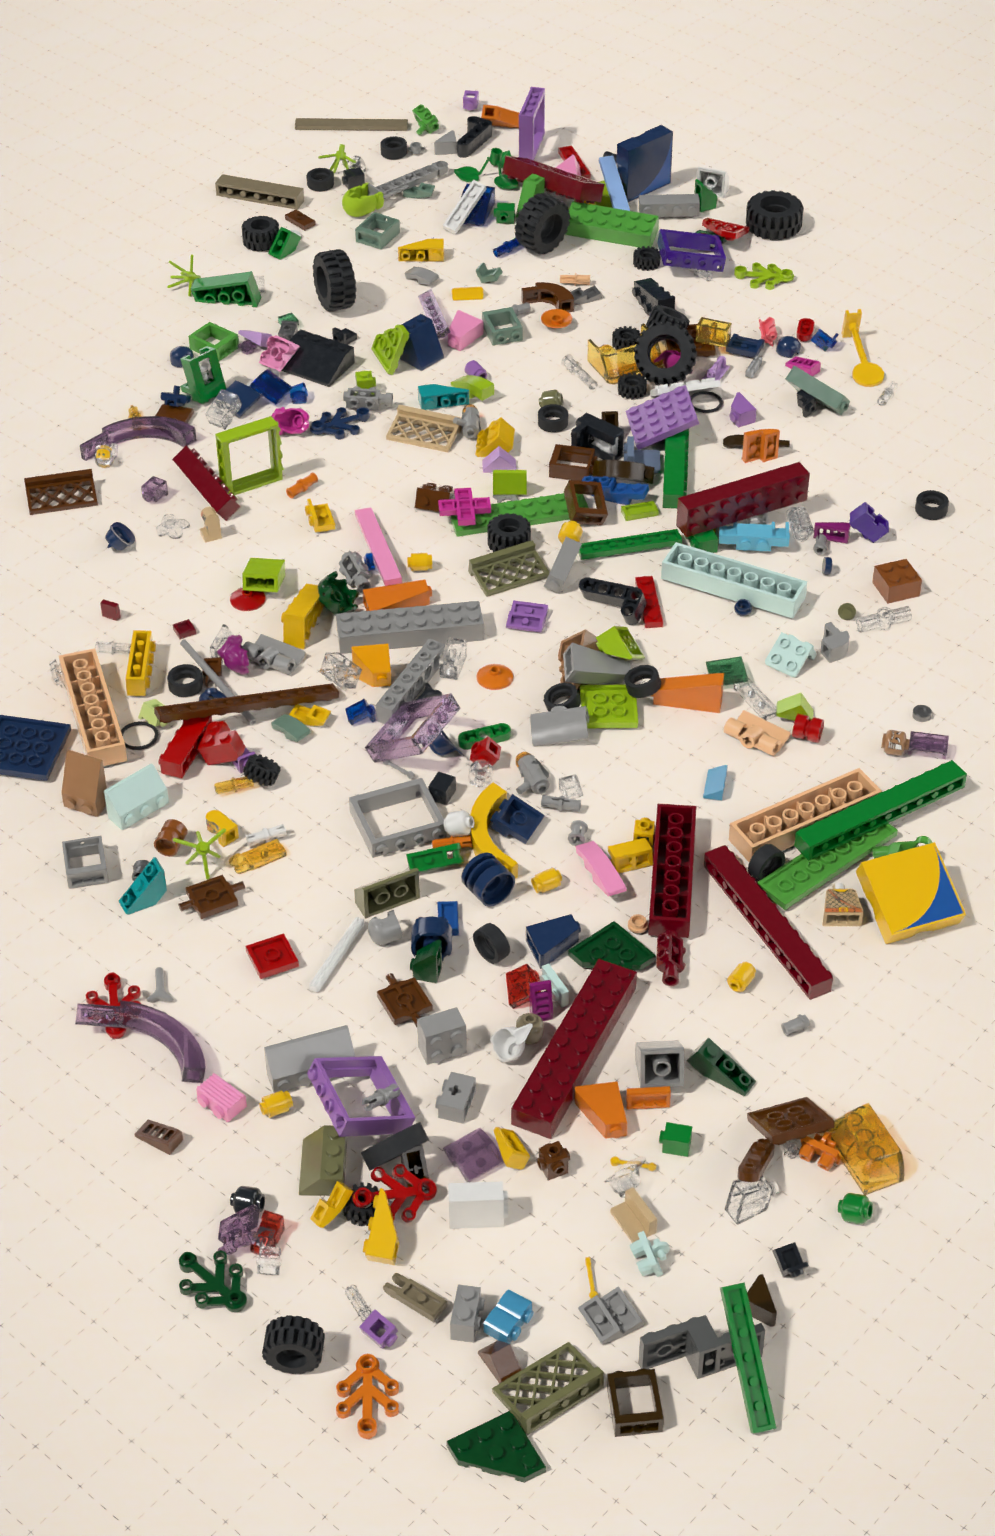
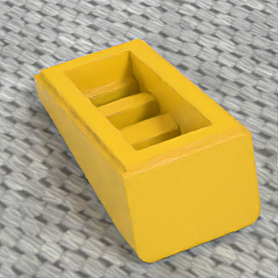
[493,1127,530,1170]

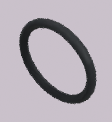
[690,391,723,413]
[121,721,159,750]

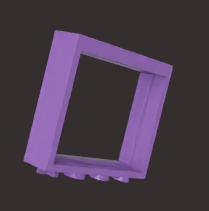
[519,86,545,160]
[307,1056,415,1137]

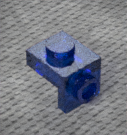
[811,329,839,352]

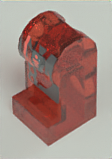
[250,1210,285,1258]

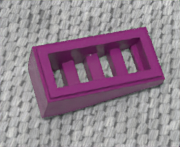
[813,522,851,544]
[530,980,553,1021]

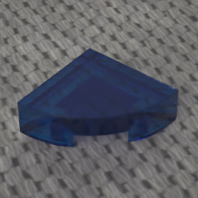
[363,552,375,571]

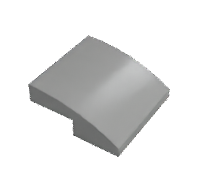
[578,1286,644,1345]

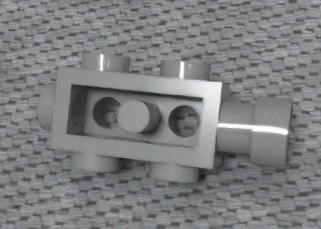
[343,386,393,410]
[339,550,371,594]

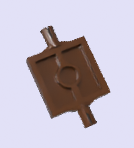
[178,874,245,919]
[377,973,433,1027]

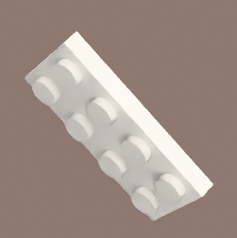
[650,377,721,397]

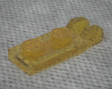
[228,839,287,874]

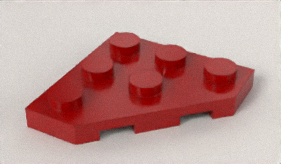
[702,218,749,241]

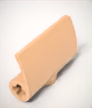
[724,710,791,756]

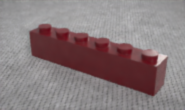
[172,445,241,521]

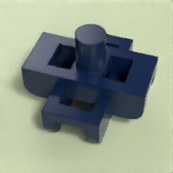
[160,385,191,407]

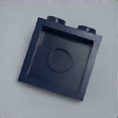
[490,794,545,844]

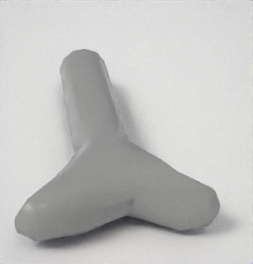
[147,967,174,1002]

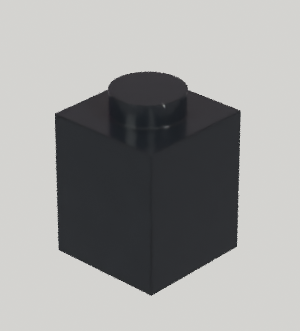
[342,167,365,190]
[428,771,456,805]

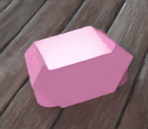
[258,335,300,372]

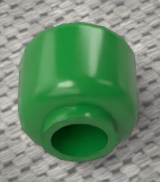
[838,1193,873,1224]

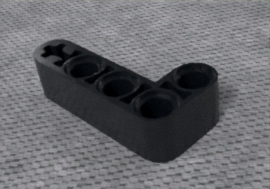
[457,116,492,158]
[578,577,647,625]

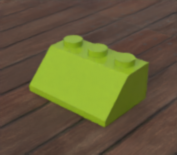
[596,626,645,660]

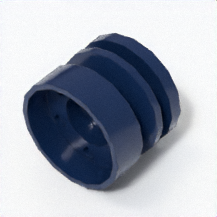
[461,852,515,907]

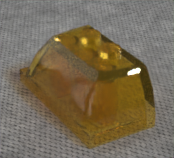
[823,1103,905,1195]

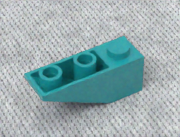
[418,384,469,410]

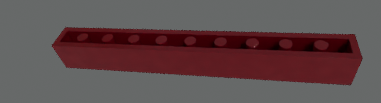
[704,845,833,1000]

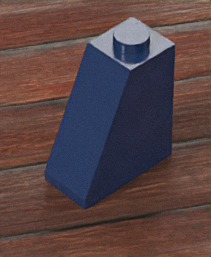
[526,914,581,969]

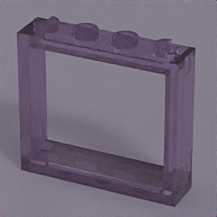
[365,693,461,763]

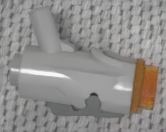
[453,404,481,439]
[515,752,550,795]

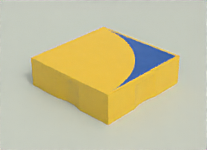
[856,842,966,944]

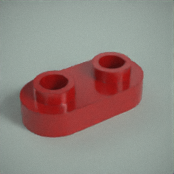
[796,318,815,342]

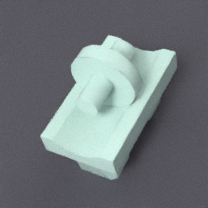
[629,1231,670,1277]

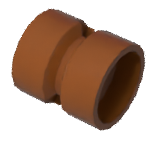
[154,819,188,857]

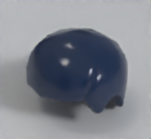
[776,336,801,358]
[170,346,194,367]

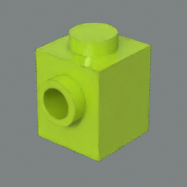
[355,370,376,394]

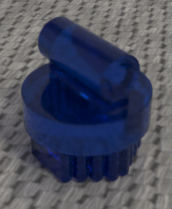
[290,382,308,404]

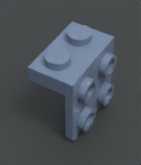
[623,436,661,473]

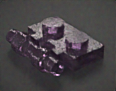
[218,1204,260,1255]

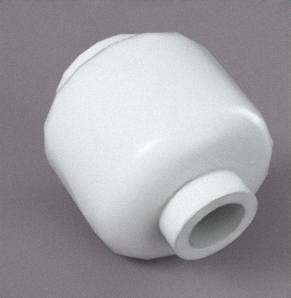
[444,810,474,837]

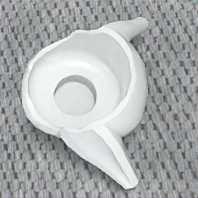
[490,1023,533,1063]

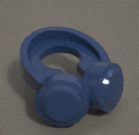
[199,687,226,701]

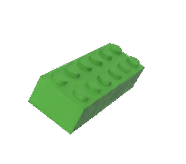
[565,201,659,248]

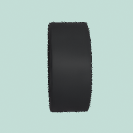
[380,136,407,160]
[306,168,334,192]
[538,404,568,432]
[915,490,949,520]
[167,664,203,697]
[624,665,661,698]
[543,682,581,712]
[748,844,785,881]
[473,923,510,964]

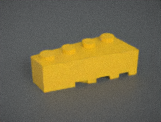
[281,583,325,649]

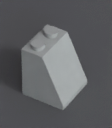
[635,1040,684,1088]

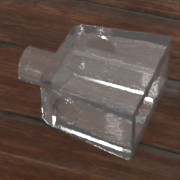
[725,1175,779,1225]

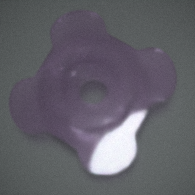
[238,340,257,355]

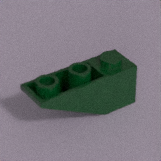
[686,1037,756,1096]

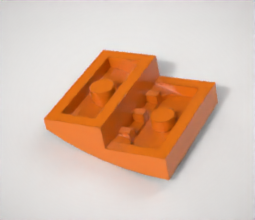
[742,429,780,463]

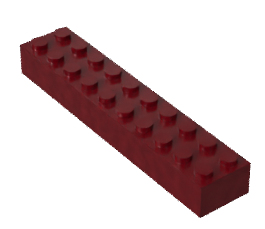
[511,959,637,1139]

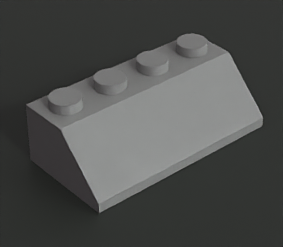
[264,1025,356,1093]

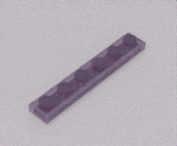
[418,289,451,339]

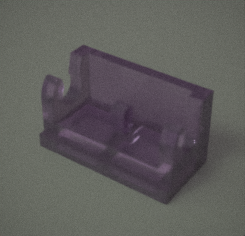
[908,731,949,759]

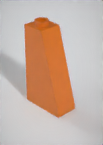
[363,579,432,611]
[651,673,724,713]

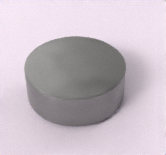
[912,705,932,722]

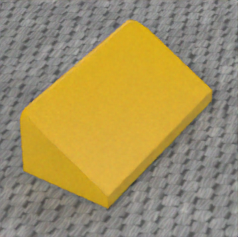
[451,287,483,301]

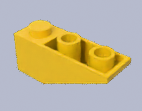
[398,239,444,261]
[363,1188,400,1265]

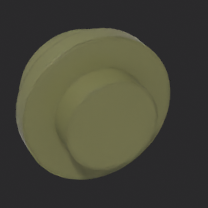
[838,603,856,620]

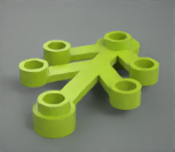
[734,262,794,290]

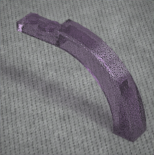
[80,416,197,461]
[75,1000,206,1083]

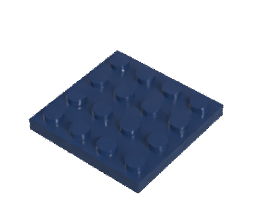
[0,715,72,781]

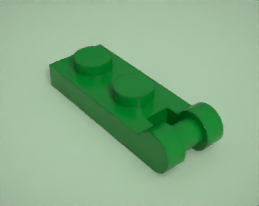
[406,843,464,873]

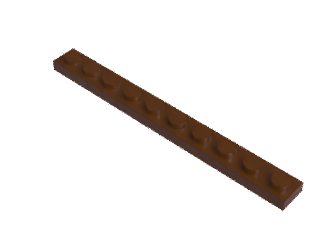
[154,683,339,723]

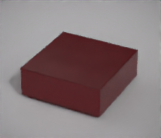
[100,599,121,621]
[172,619,196,640]

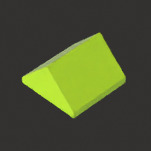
[493,470,527,495]

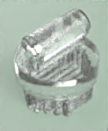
[256,1246,282,1276]

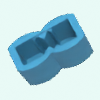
[483,1289,534,1344]

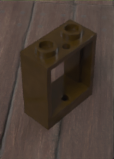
[607,1368,664,1437]

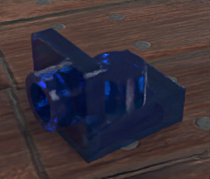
[345,698,376,725]

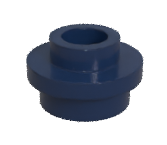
[734,599,752,616]

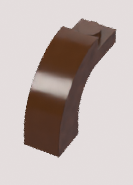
[521,282,574,313]

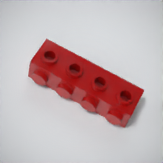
[158,716,213,778]

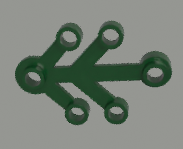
[179,1250,247,1313]

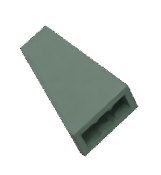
[785,366,851,415]

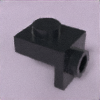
[772,1242,809,1278]

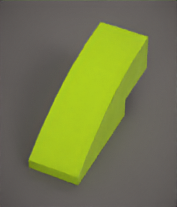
[451,375,494,401]

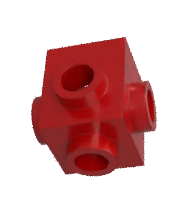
[470,736,501,770]

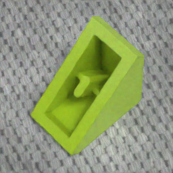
[776,692,813,721]

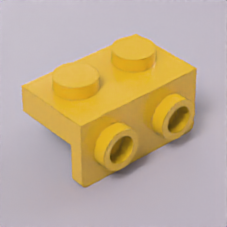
[305,499,335,533]

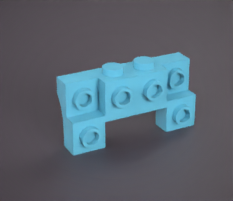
[719,522,790,552]

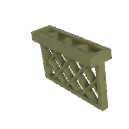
[468,540,550,597]
[492,1342,604,1435]

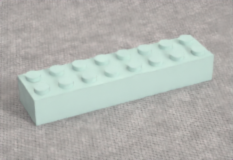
[661,542,808,619]

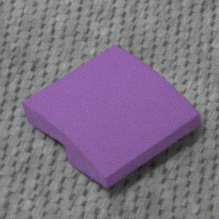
[506,600,549,633]

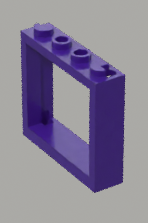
[657,229,726,272]

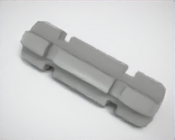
[745,355,763,378]

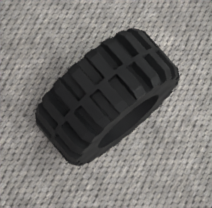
[745,190,804,240]
[514,193,570,255]
[313,249,357,312]
[634,321,697,386]

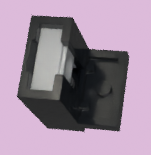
[571,412,624,460]

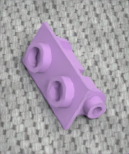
[702,356,730,381]

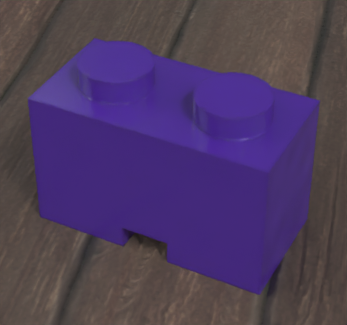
[849,502,889,543]

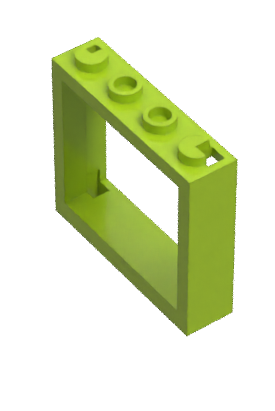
[215,416,284,495]

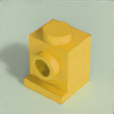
[633,817,655,849]

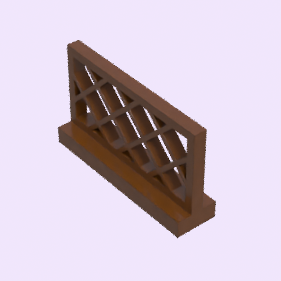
[24,469,98,515]

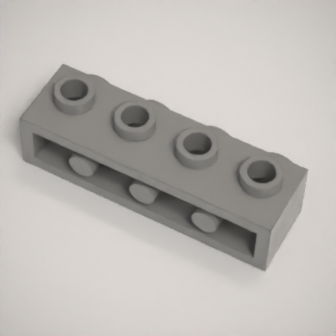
[639,194,700,218]

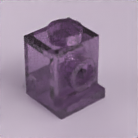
[141,476,168,502]

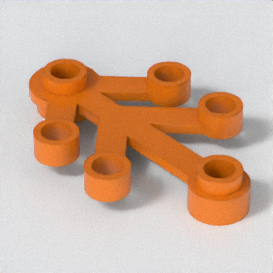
[336,1354,399,1439]

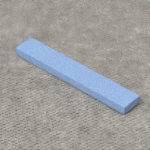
[598,156,630,211]

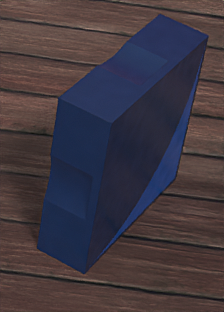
[617,124,673,202]

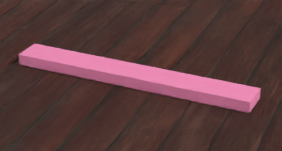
[355,507,402,586]

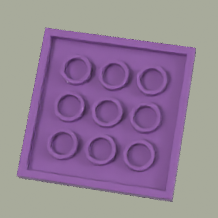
[625,385,699,450]

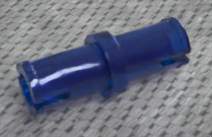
[493,237,521,258]

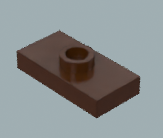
[285,209,316,231]

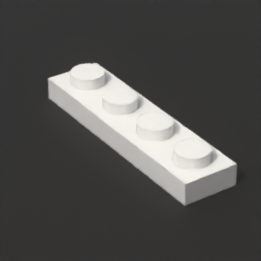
[442,180,487,234]

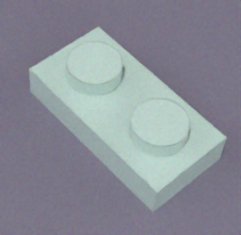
[540,964,569,1008]

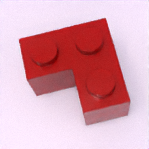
[198,720,246,765]

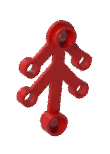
[86,972,142,1039]
[353,1164,437,1223]

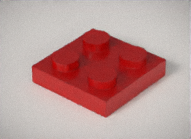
[245,933,299,979]

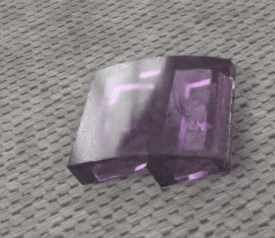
[443,1128,504,1182]

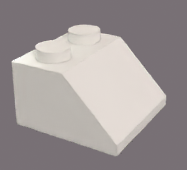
[697,166,730,198]

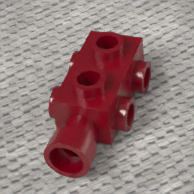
[656,930,686,986]

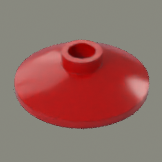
[230,588,266,611]

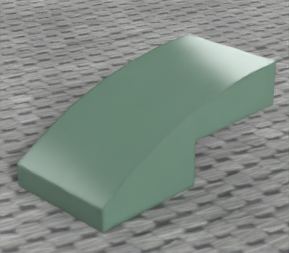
[403,183,435,198]
[271,714,311,742]

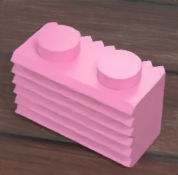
[196,1073,247,1122]

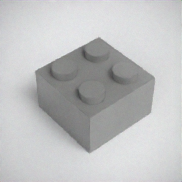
[417,1007,467,1065]

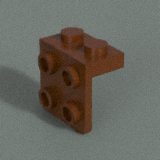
[414,482,454,512]

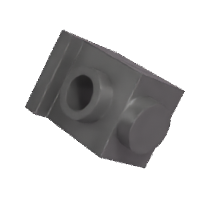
[278,320,298,341]

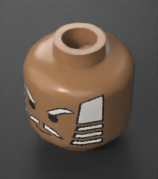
[881,730,910,756]

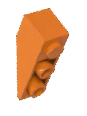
[481,105,519,128]

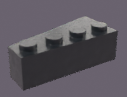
[632,278,675,316]

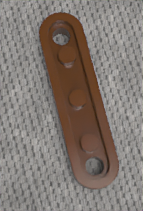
[737,1138,775,1182]

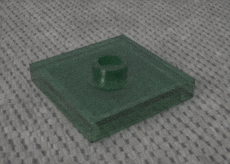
[706,656,748,686]

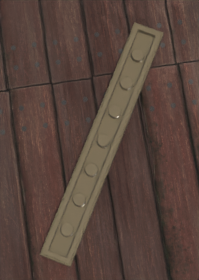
[295,118,408,131]

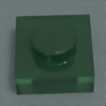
[278,312,299,325]

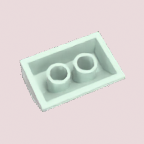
[104,763,169,830]

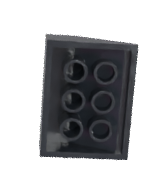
[281,329,355,387]

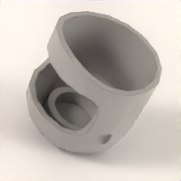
[368,910,402,945]

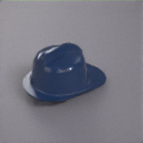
[105,522,135,551]
[426,722,465,757]

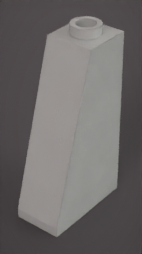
[563,643,631,685]

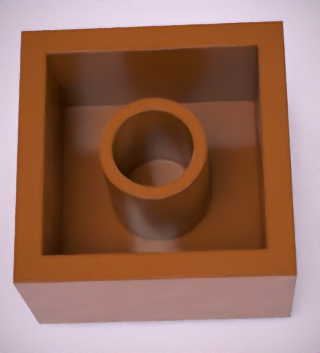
[872,559,922,604]

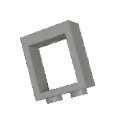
[62,835,109,889]

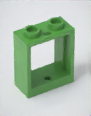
[188,322,239,361]

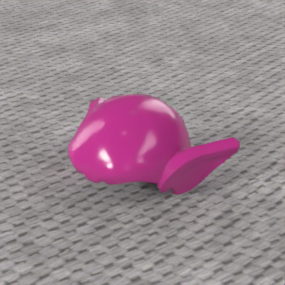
[654,350,681,368]

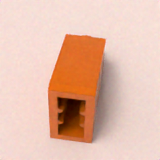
[574,1081,627,1139]

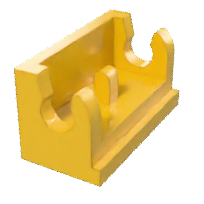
[608,838,653,874]

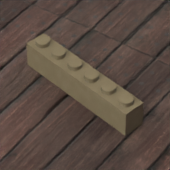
[215,174,304,210]

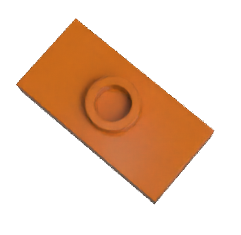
[626,1086,671,1110]

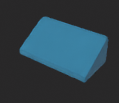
[703,765,728,801]

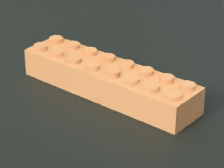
[59,648,127,766]
[729,768,882,862]

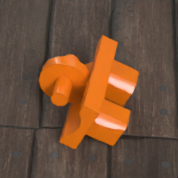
[799,1131,841,1171]

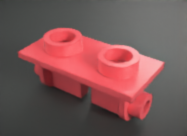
[759,317,778,347]

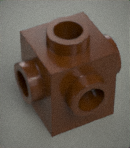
[536,1141,570,1181]

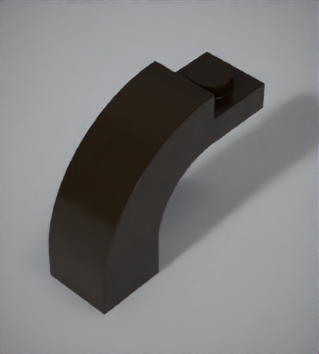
[593,460,655,485]

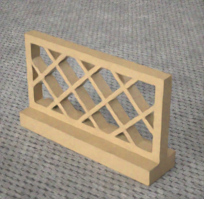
[386,405,462,452]

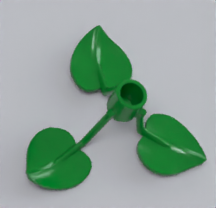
[454,148,518,189]

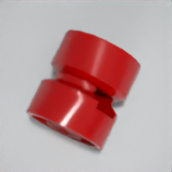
[792,713,824,743]

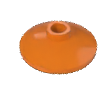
[541,309,572,328]
[477,664,513,690]

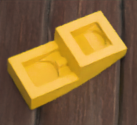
[289,704,331,726]
[310,1181,353,1228]

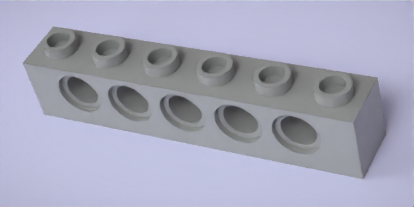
[376,639,446,727]

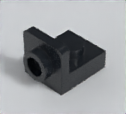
[332,327,357,345]
[797,390,817,418]

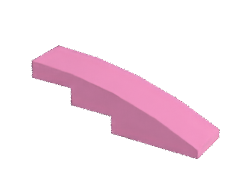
[575,841,627,897]

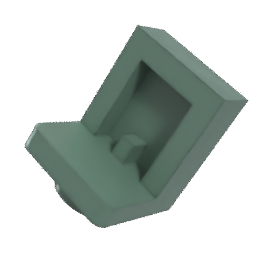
[476,262,502,283]

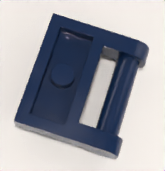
[726,333,765,358]

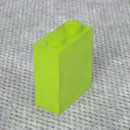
[242,557,285,592]

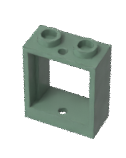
[355,212,400,250]
[482,307,523,346]

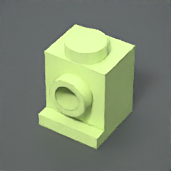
[138,699,168,727]

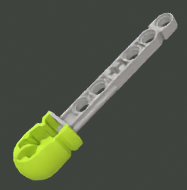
[342,161,448,217]

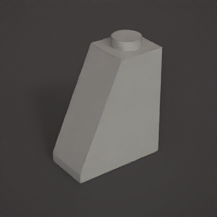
[543,537,582,594]

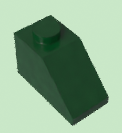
[410,940,442,983]

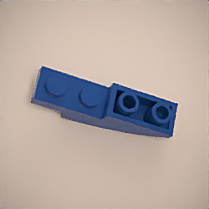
[582,476,649,505]

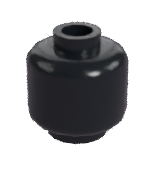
[230,1186,265,1217]

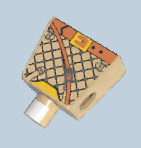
[822,883,863,926]

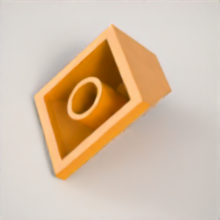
[351,644,391,687]

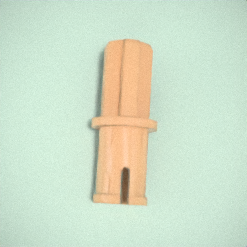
[560,273,590,286]

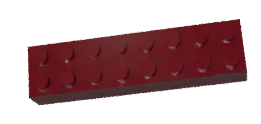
[502,156,605,204]
[676,462,810,537]
[648,803,697,938]

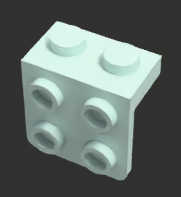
[765,632,817,678]

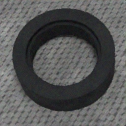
[361,1122,429,1171]

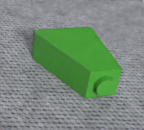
[516,174,545,218]

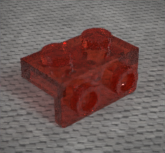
[506,964,541,1009]

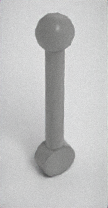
[383,758,415,779]

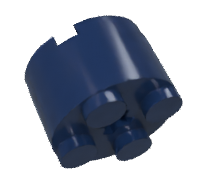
[411,916,452,961]

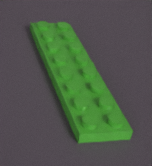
[449,493,589,537]
[757,823,898,910]

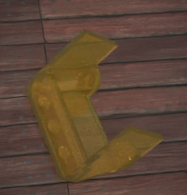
[587,323,664,384]

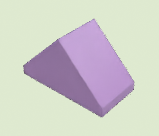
[482,446,516,473]

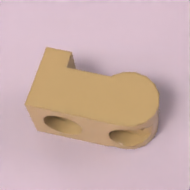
[200,507,222,543]

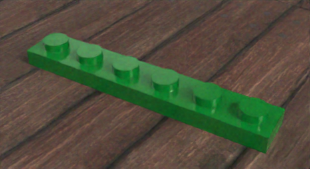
[578,529,682,560]
[719,1282,776,1434]

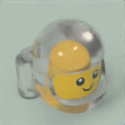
[95,444,118,468]

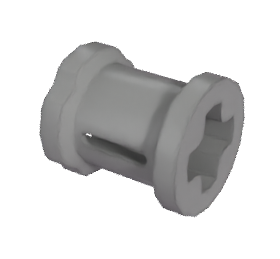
[568,820,588,846]

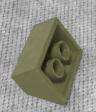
[354,868,420,918]
[299,1125,347,1196]

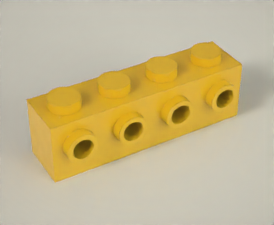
[125,630,156,696]

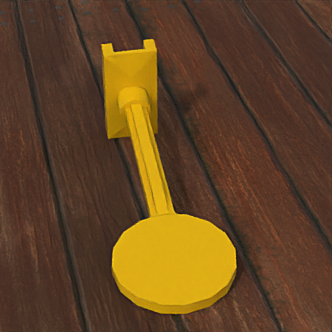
[841,309,884,387]

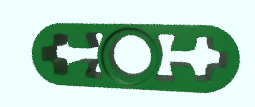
[458,723,511,750]

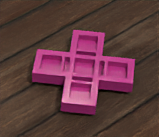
[438,488,491,526]

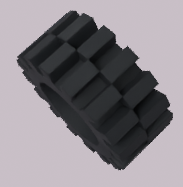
[633,246,661,271]
[612,326,641,353]
[618,372,647,400]
[243,754,281,787]
[343,1182,380,1226]

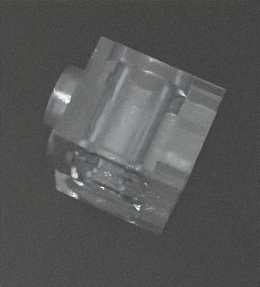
[319,652,362,690]

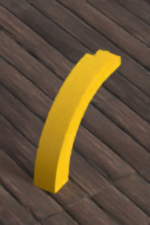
[470,782,518,879]

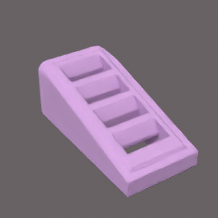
[238,330,272,347]

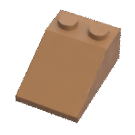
[61,750,107,817]

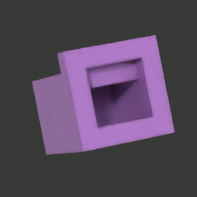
[463,90,479,110]
[359,1309,398,1349]

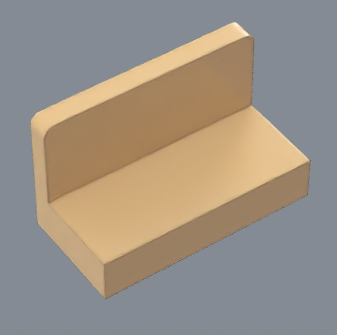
[610,1187,657,1243]

